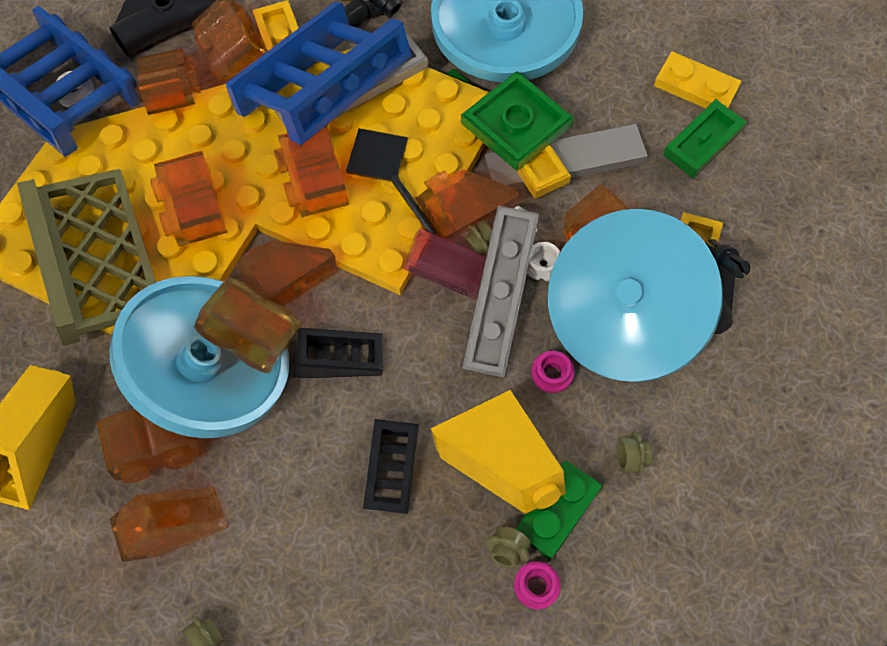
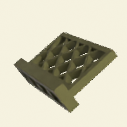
[17,169,156,346]

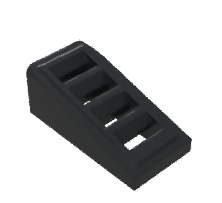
[293,327,383,378]
[363,419,419,514]

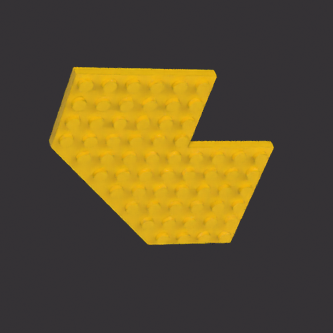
[0,49,489,335]

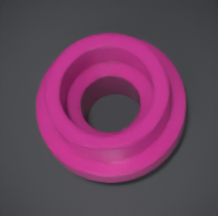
[531,351,575,393]
[514,561,561,610]

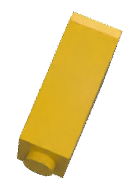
[0,365,76,510]
[431,390,566,514]

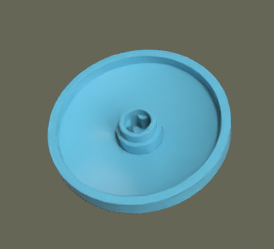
[431,0,583,82]
[548,209,723,382]
[109,276,289,438]

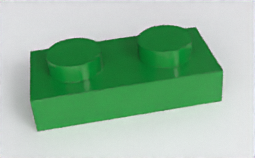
[663,99,746,179]
[516,460,603,561]

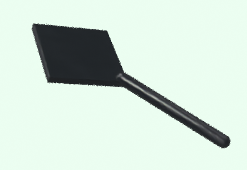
[346,128,436,236]

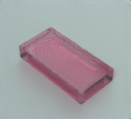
[403,228,487,299]

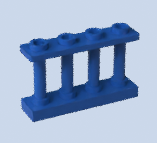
[226,1,411,145]
[0,6,140,157]

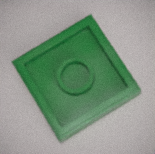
[460,71,574,171]

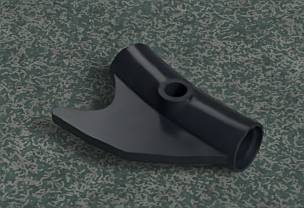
[109,0,226,56]

